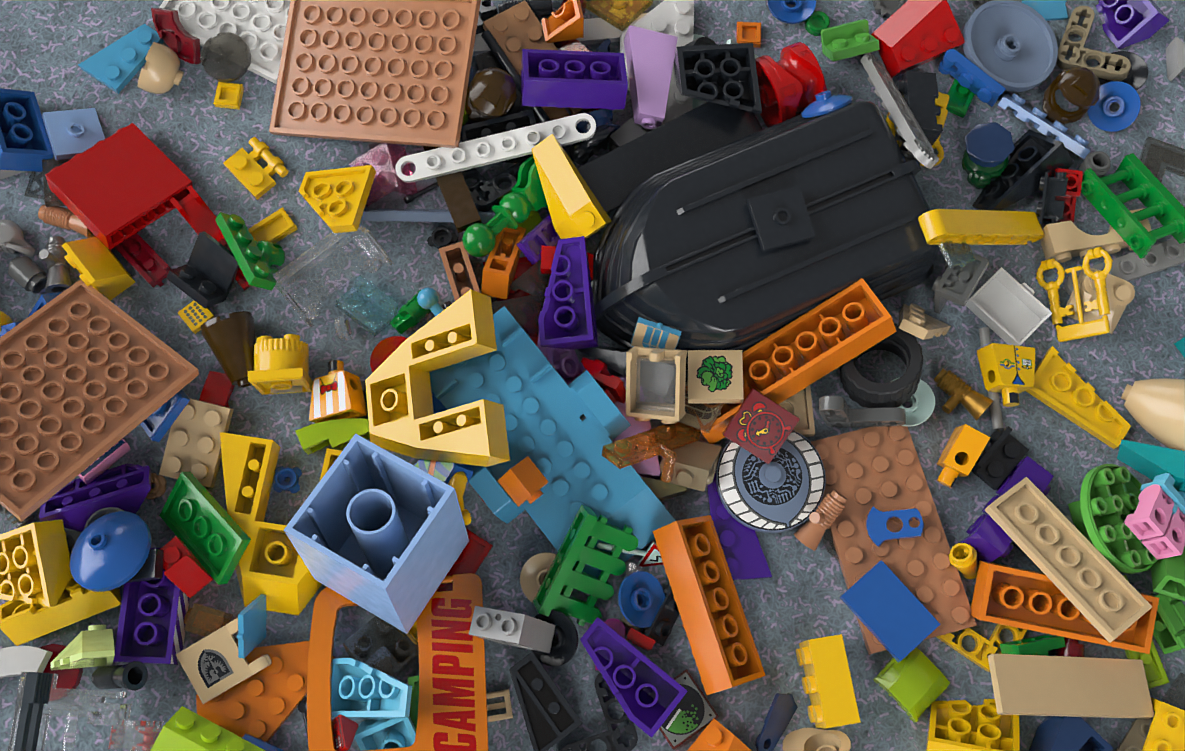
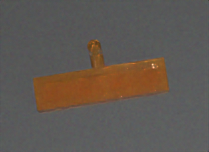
[602,421,701,483]

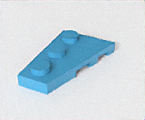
[78,24,165,94]

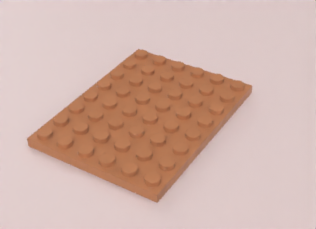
[269,0,481,148]
[0,279,199,522]

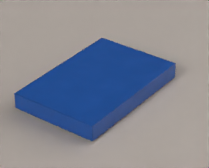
[840,560,940,662]

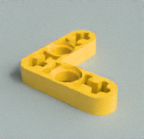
[937,624,1027,672]

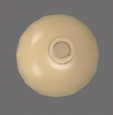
[138,42,184,94]

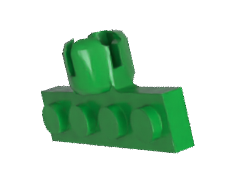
[215,212,285,291]

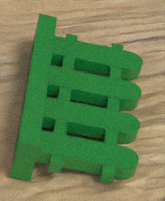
[533,504,638,626]

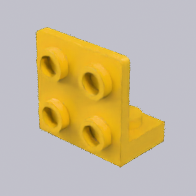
[1142,697,1185,751]

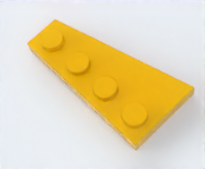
[1026,346,1131,449]

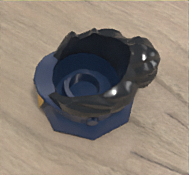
[569,109,621,165]

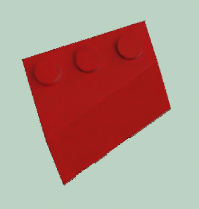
[871,0,965,78]

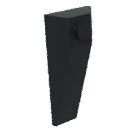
[972,129,1074,211]

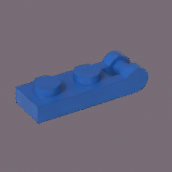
[938,49,1006,107]

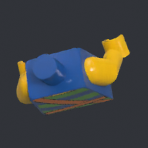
[414,459,473,526]

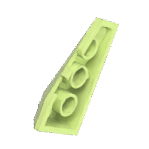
[51,625,115,670]

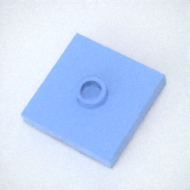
[42,108,105,160]

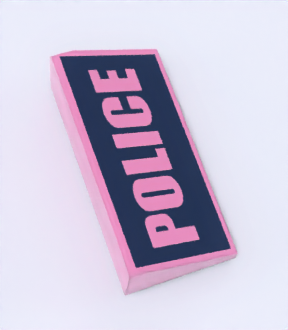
[78,438,131,485]

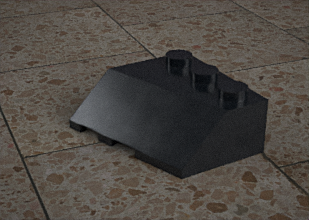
[674,43,762,114]

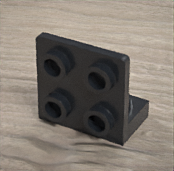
[166,231,239,309]

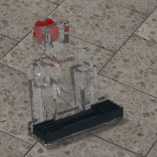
[8,672,165,751]

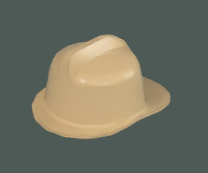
[782,728,851,751]

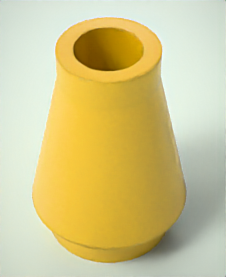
[949,543,978,579]

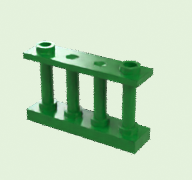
[1081,153,1185,259]

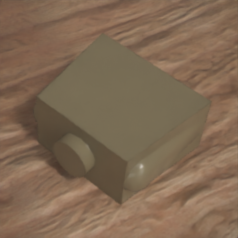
[660,434,722,492]

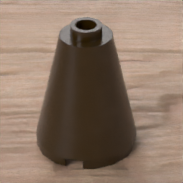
[200,311,256,388]

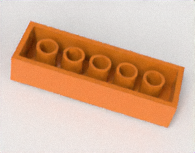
[653,515,766,695]
[971,561,1159,654]

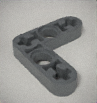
[819,396,906,428]

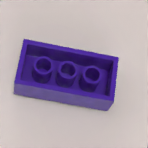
[521,49,628,110]

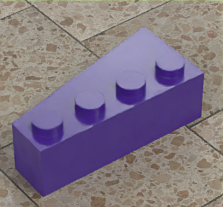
[957,456,1054,566]

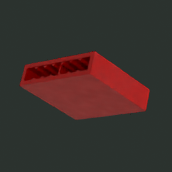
[45,123,193,250]

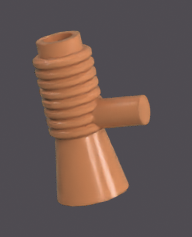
[38,204,96,238]
[794,490,847,551]

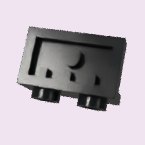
[971,426,1029,490]

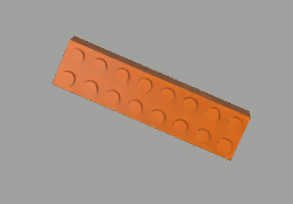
[685,278,897,444]

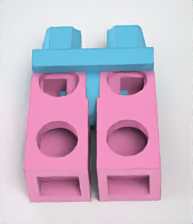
[1124,473,1185,560]

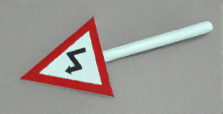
[597,542,664,567]

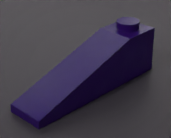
[1096,0,1170,49]
[538,236,599,350]
[580,617,687,738]

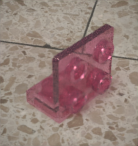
[349,143,418,208]

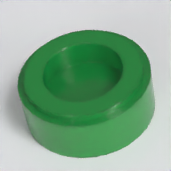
[805,11,830,36]

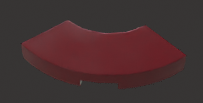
[151,8,201,65]

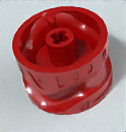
[755,42,827,127]

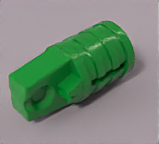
[390,289,431,334]

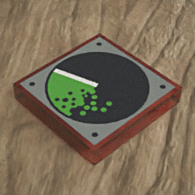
[659,669,719,750]

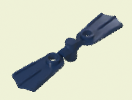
[755,693,798,751]

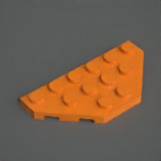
[196,641,336,742]

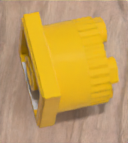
[248,334,313,395]

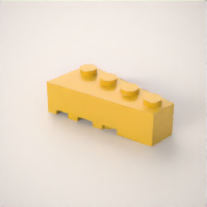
[0,576,121,646]

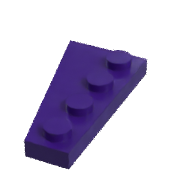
[707,473,772,581]

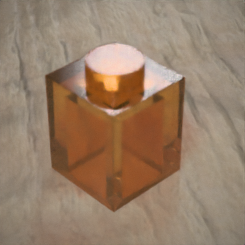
[184,603,233,637]

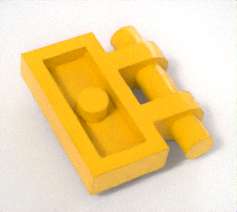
[223,137,289,200]

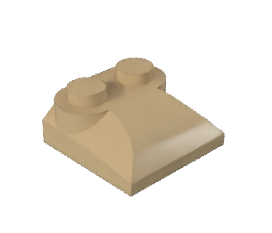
[1066,268,1135,334]

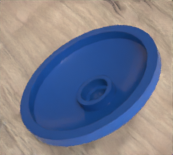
[70,511,151,592]

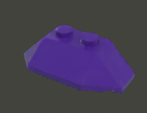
[39,463,151,531]

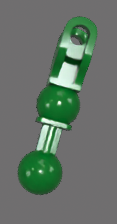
[462,155,548,257]

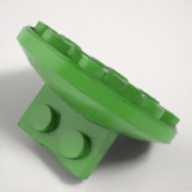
[1068,464,1157,574]

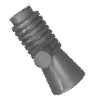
[39,236,72,293]

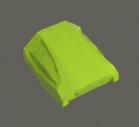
[873,647,950,722]

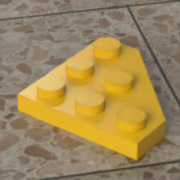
[299,165,376,233]

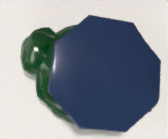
[962,122,1015,189]

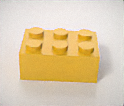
[796,634,861,728]

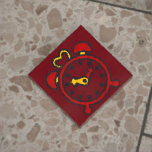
[722,388,800,464]

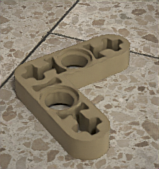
[1056,6,1131,81]

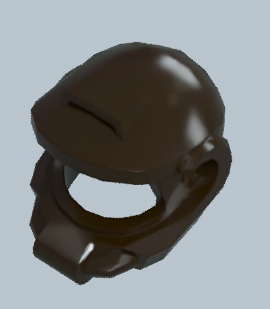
[465,67,518,123]
[1042,67,1101,125]

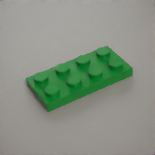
[159,472,251,585]

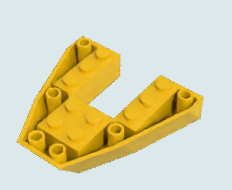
[365,289,510,467]
[220,432,342,615]

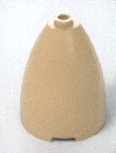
[1121,378,1185,451]

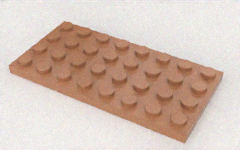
[811,426,977,655]

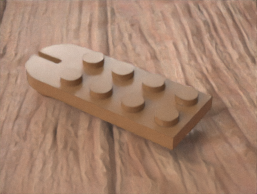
[483,0,583,120]

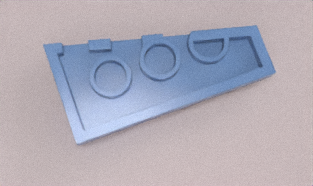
[998,93,1091,159]

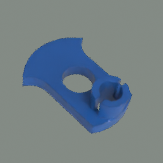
[866,506,924,547]

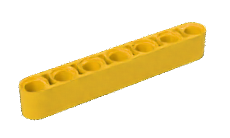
[918,209,1045,245]

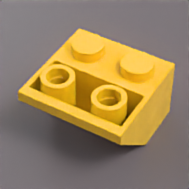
[61,237,136,301]

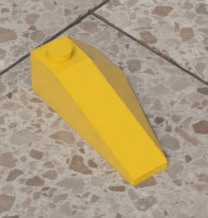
[531,134,611,239]

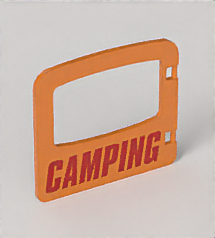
[307,573,489,751]

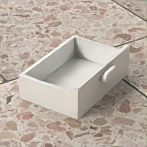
[965,267,1052,346]

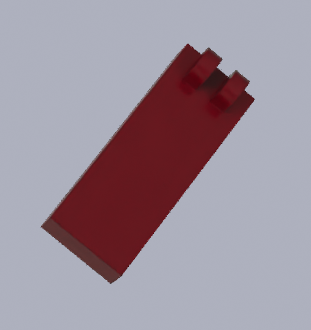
[115,233,172,288]

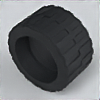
[840,323,923,408]

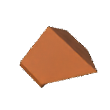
[541,0,584,43]

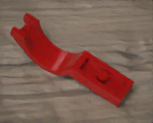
[170,185,251,291]

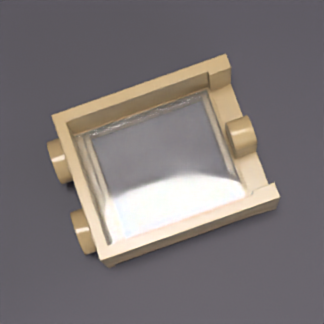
[626,346,687,424]

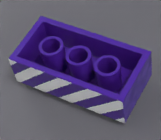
[113,548,190,665]

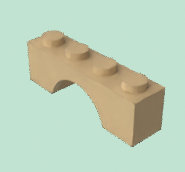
[1040,208,1152,263]

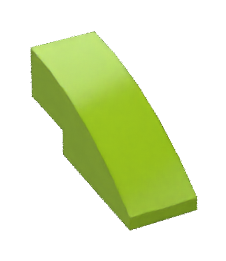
[295,418,370,455]

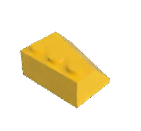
[926,699,1020,751]

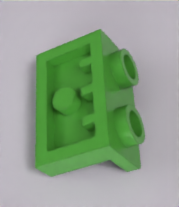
[821,19,879,62]

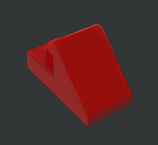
[161,536,213,598]

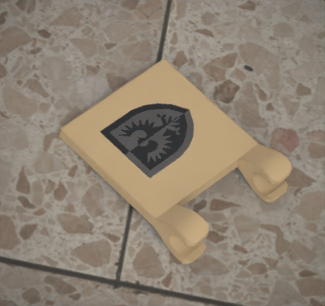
[176,618,272,704]

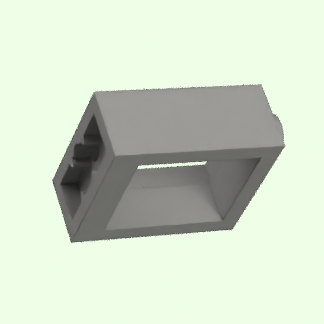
[469,606,555,653]

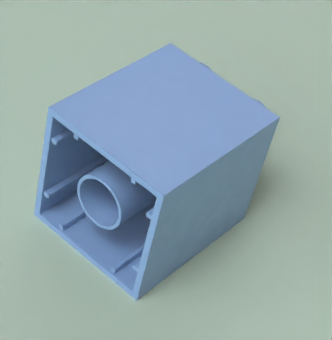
[284,434,469,634]

